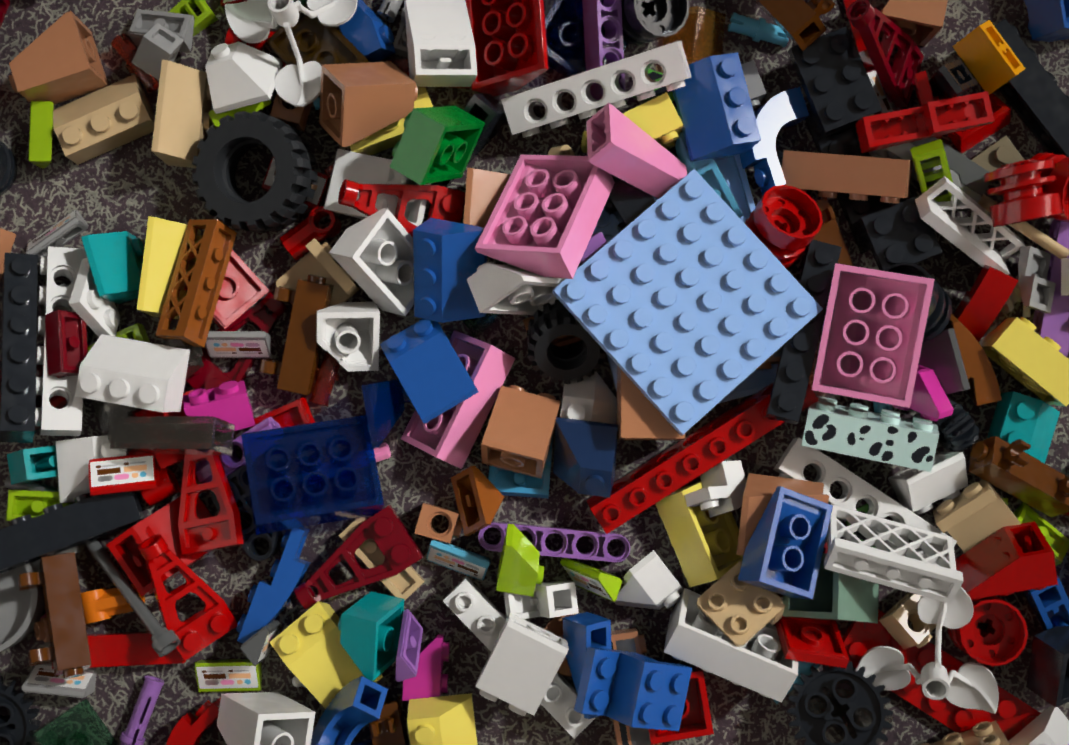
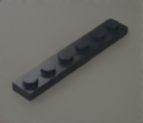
[765,240,842,425]

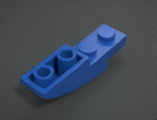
[236,525,311,643]

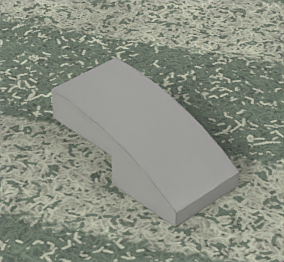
[1018,246,1056,313]

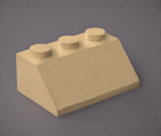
[151,60,214,168]
[53,74,155,165]

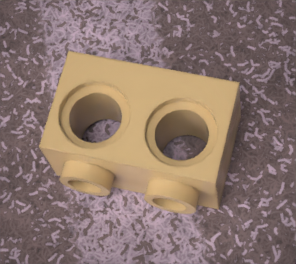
[879,592,943,649]

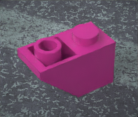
[892,364,954,421]
[183,380,255,433]
[402,634,450,701]

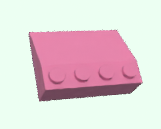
[475,155,615,279]
[812,263,935,408]

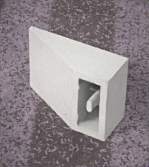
[404,0,477,87]
[324,149,431,226]

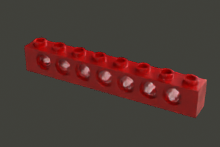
[586,382,819,534]

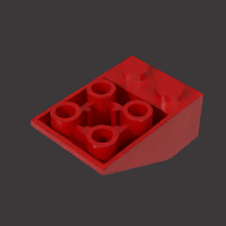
[106,495,213,596]
[955,521,1058,602]

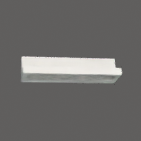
[915,176,1025,275]

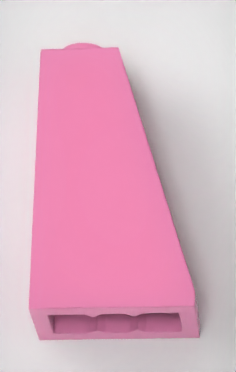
[586,103,687,199]

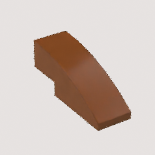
[946,314,1002,406]

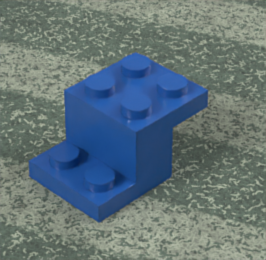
[574,646,692,731]

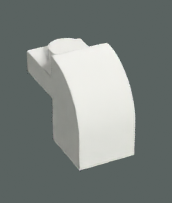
[684,460,746,518]
[504,581,579,619]

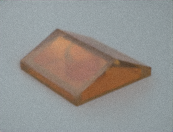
[660,6,726,68]

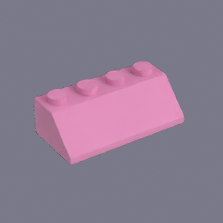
[401,330,516,469]

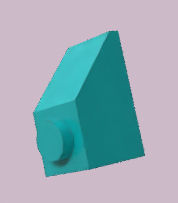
[7,445,58,485]

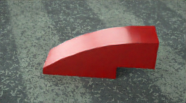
[945,265,1019,342]

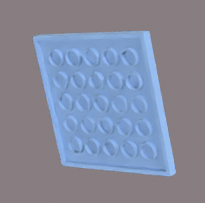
[552,169,823,436]

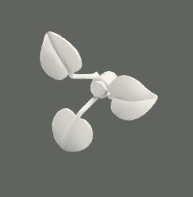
[225,0,358,107]
[855,587,999,714]

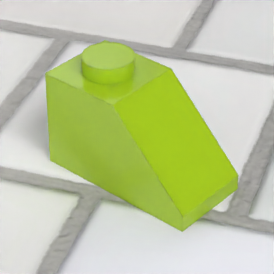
[496,524,544,597]

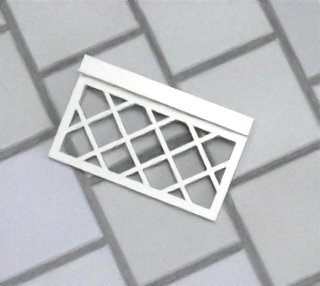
[824,504,963,604]

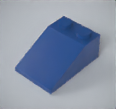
[380,319,479,424]
[738,486,833,599]

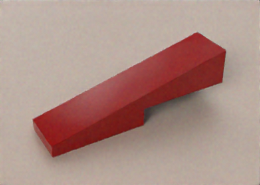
[855,91,995,153]
[52,631,186,669]

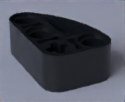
[211,463,283,561]

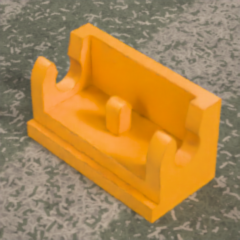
[952,20,1026,95]

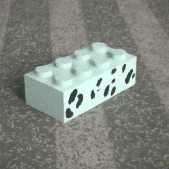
[801,397,939,472]

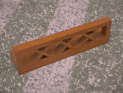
[155,219,237,348]

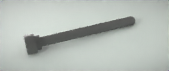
[84,539,181,657]

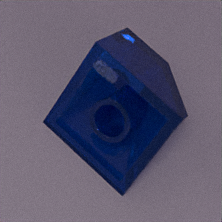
[361,379,410,448]

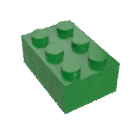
[390,106,485,185]

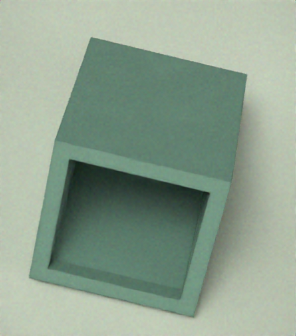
[783,554,879,623]

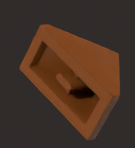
[451,466,504,536]

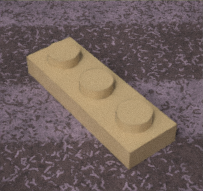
[338,514,425,601]

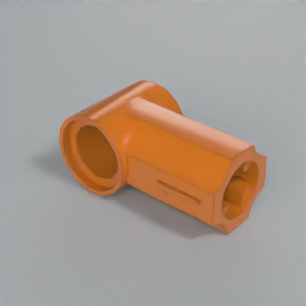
[81,584,145,624]

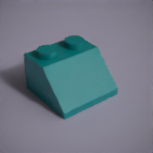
[81,231,144,304]
[987,391,1060,464]
[338,591,404,681]

